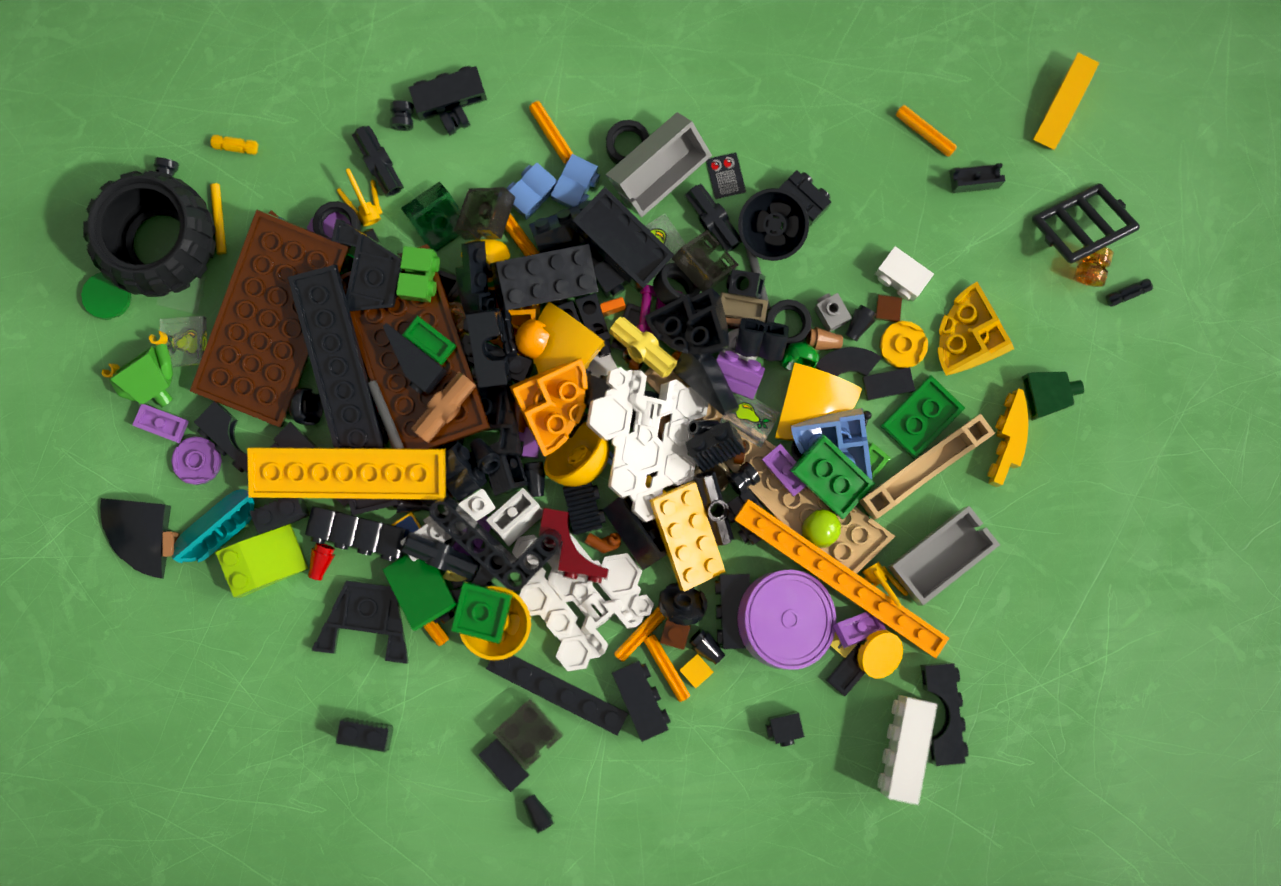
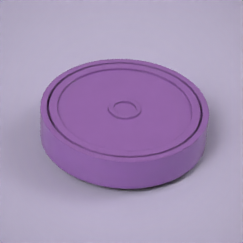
[738,570,836,670]

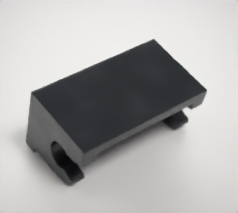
[950,163,1005,194]

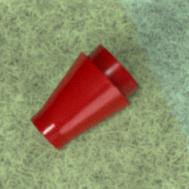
[308,543,335,581]

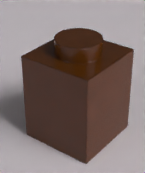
[660,619,691,650]

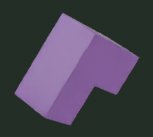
[519,427,539,459]

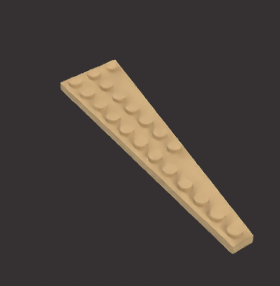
[644,368,895,574]

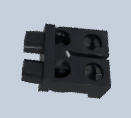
[557,293,611,358]

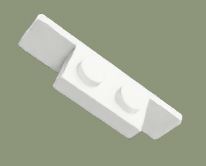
[401,489,495,561]

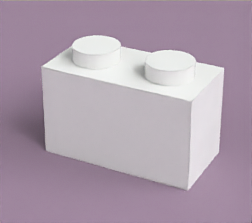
[875,246,934,301]
[486,488,543,546]

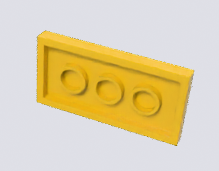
[649,481,726,591]

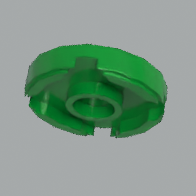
[81,273,132,320]

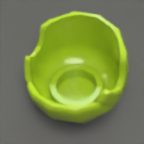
[802,509,841,548]

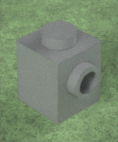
[814,293,852,332]

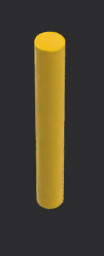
[210,183,227,255]

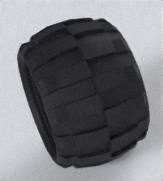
[83,170,216,297]

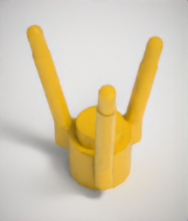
[337,168,383,227]
[862,562,908,608]

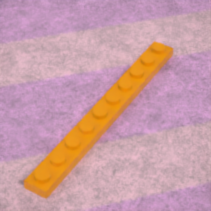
[733,499,949,658]

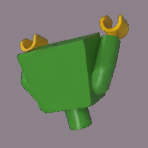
[101,330,173,407]

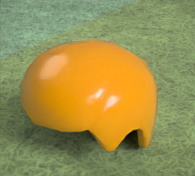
[515,319,549,359]

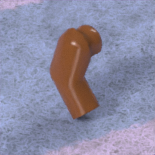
[584,533,621,553]

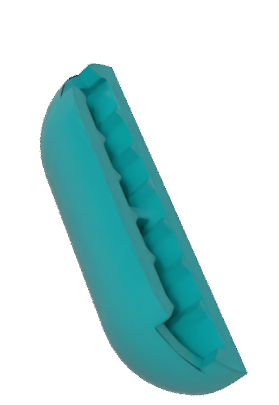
[172,489,254,563]

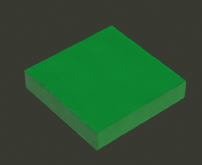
[451,582,513,644]

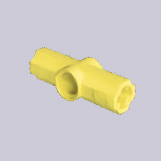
[609,317,677,378]

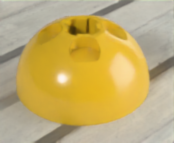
[544,422,609,487]
[459,586,531,660]

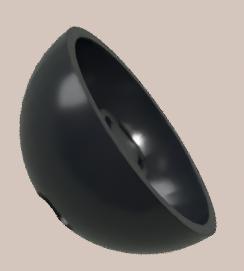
[738,188,809,261]

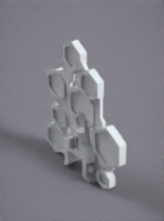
[587,367,708,522]
[512,533,654,671]

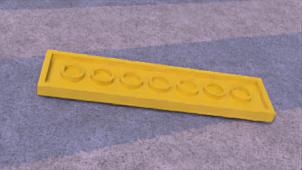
[247,447,446,499]

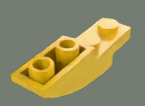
[987,388,1028,487]

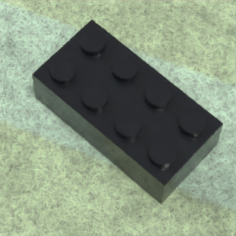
[490,244,598,311]

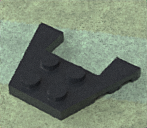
[331,219,402,311]
[440,383,522,455]
[312,581,409,664]

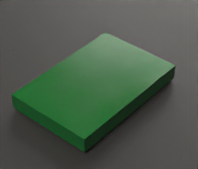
[880,375,965,460]
[789,434,875,520]
[382,555,457,631]

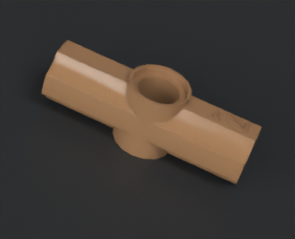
[411,372,476,443]

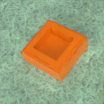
[600,297,626,317]

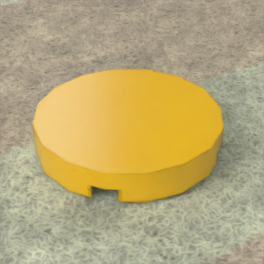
[879,321,928,369]
[857,630,903,679]

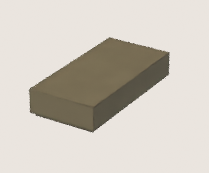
[720,292,768,323]

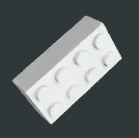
[878,695,937,805]

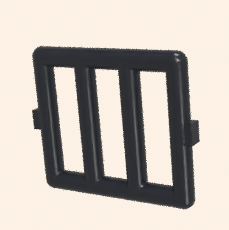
[1032,183,1140,264]

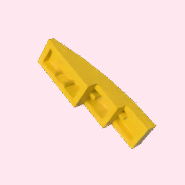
[1033,52,1099,150]

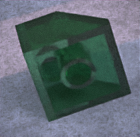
[401,181,472,253]

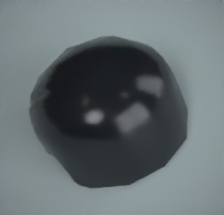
[289,388,323,425]

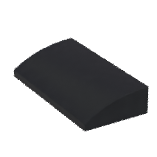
[569,187,674,292]

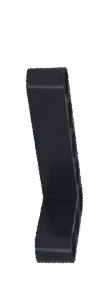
[429,496,562,591]

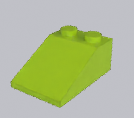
[215,524,309,598]

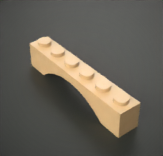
[859,414,995,520]

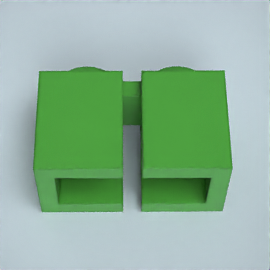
[396,246,440,303]

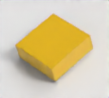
[679,654,714,689]

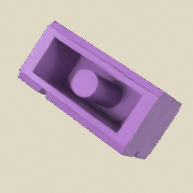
[717,350,765,400]

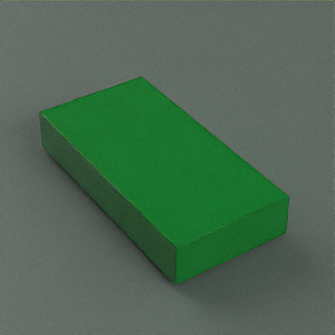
[402,315,457,365]

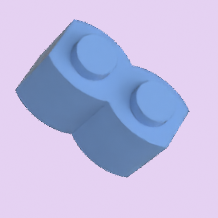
[551,154,600,208]
[505,163,558,220]

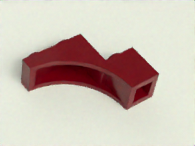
[539,508,609,584]

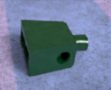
[1022,371,1084,421]

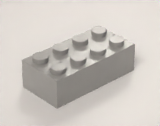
[606,112,712,218]
[888,506,1000,606]

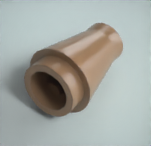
[806,327,843,350]

